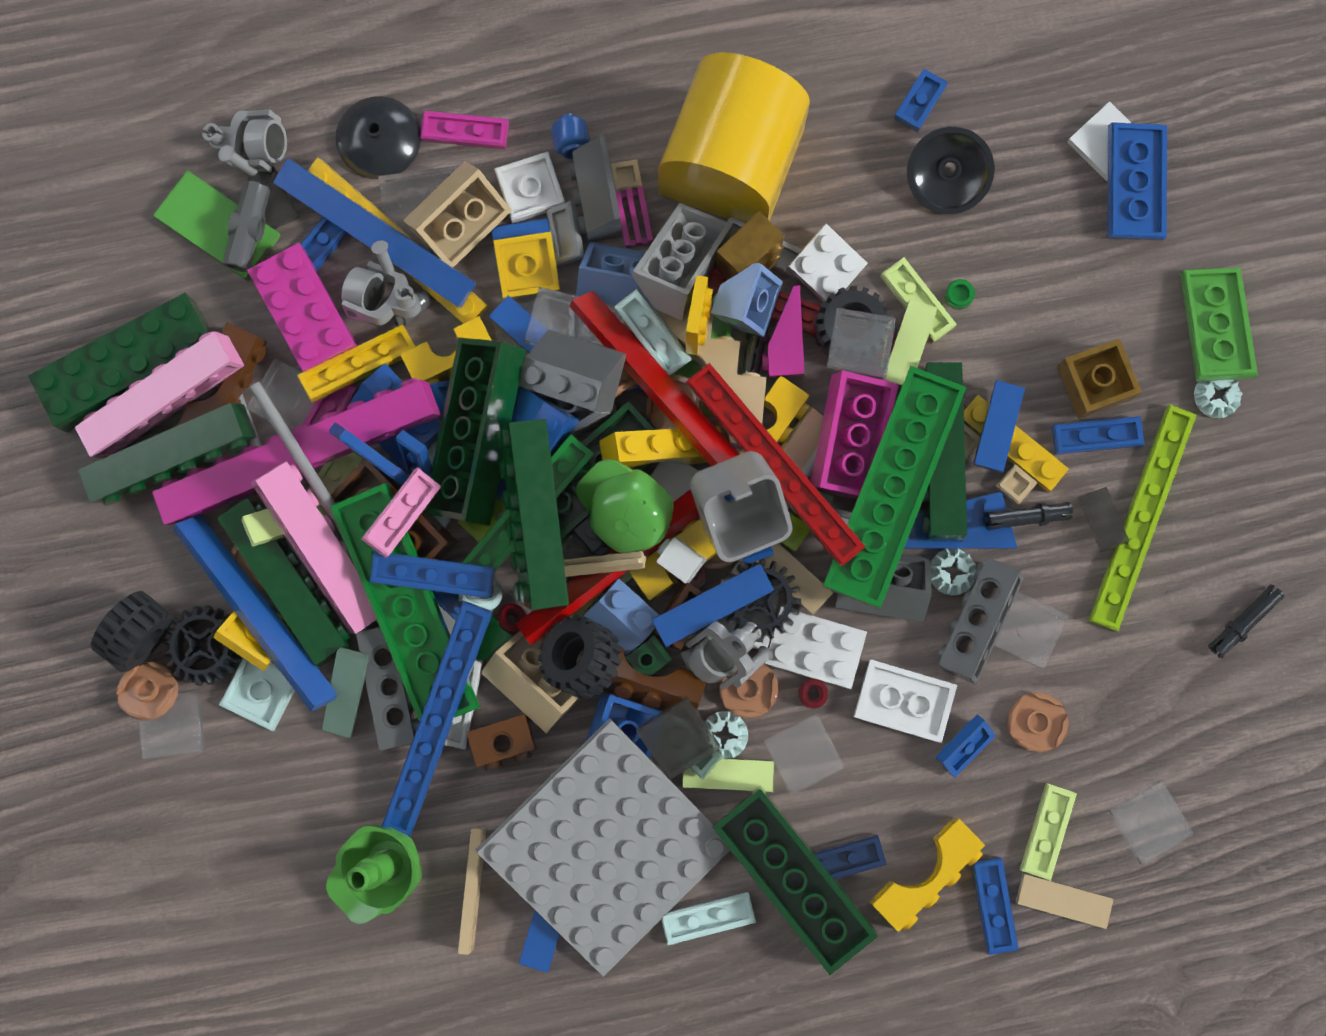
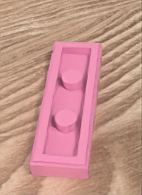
[361,467,441,558]

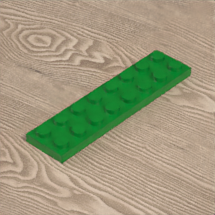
[823,366,967,610]
[330,483,480,721]

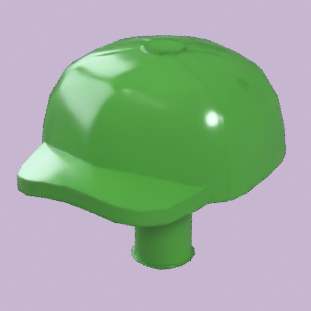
[576,459,674,553]
[326,825,422,924]

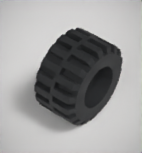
[815,286,892,366]
[91,591,173,673]
[538,615,622,699]

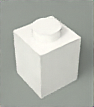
[656,537,707,583]

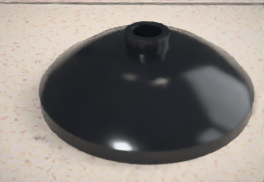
[336,96,421,179]
[907,126,995,214]

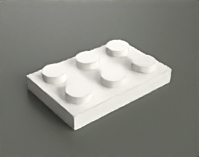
[765,607,867,689]
[853,659,957,743]

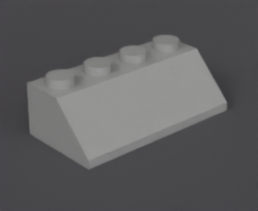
[632,203,732,320]

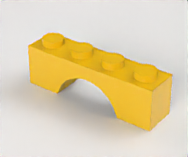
[599,426,721,468]
[869,817,985,932]

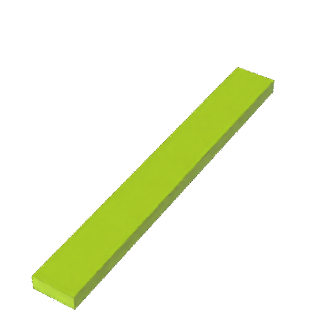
[1088,404,1197,632]

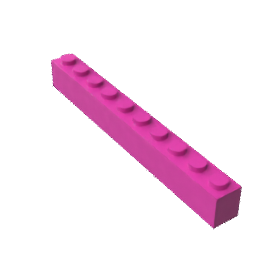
[152,378,441,525]

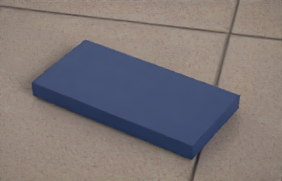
[1107,122,1167,241]

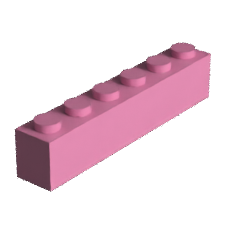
[75,331,245,459]
[250,461,377,634]

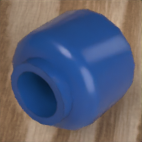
[551,114,590,159]

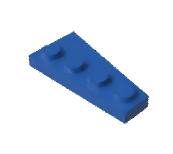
[904,492,1017,550]

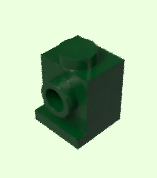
[626,636,672,677]

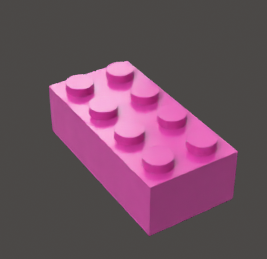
[247,243,358,372]
[811,370,898,500]

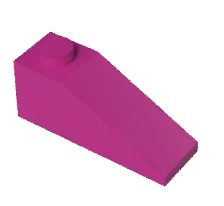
[762,285,805,377]

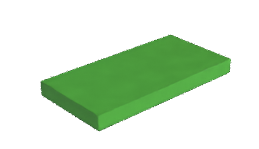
[153,170,281,281]
[1180,267,1258,381]

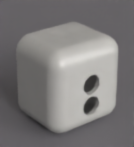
[690,451,792,562]

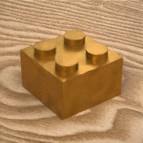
[716,211,785,280]
[1057,338,1142,419]

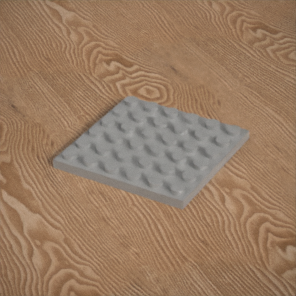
[476,718,730,977]

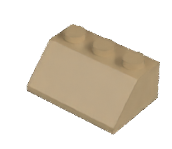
[403,161,512,267]
[481,631,580,734]

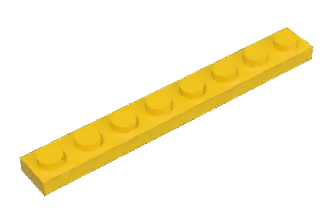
[308,158,489,324]

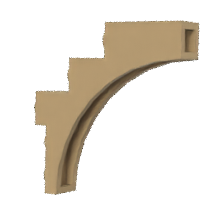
[624,308,766,453]

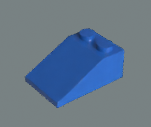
[511,385,579,456]

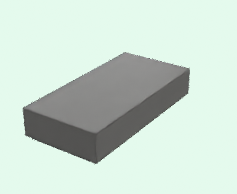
[546,201,584,266]

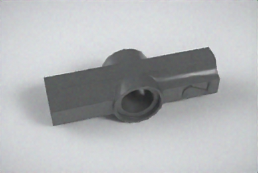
[222,181,270,272]

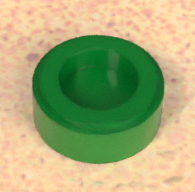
[945,279,975,310]

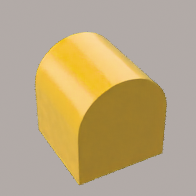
[658,52,810,223]

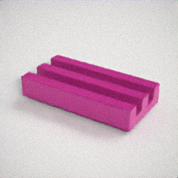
[615,186,653,248]

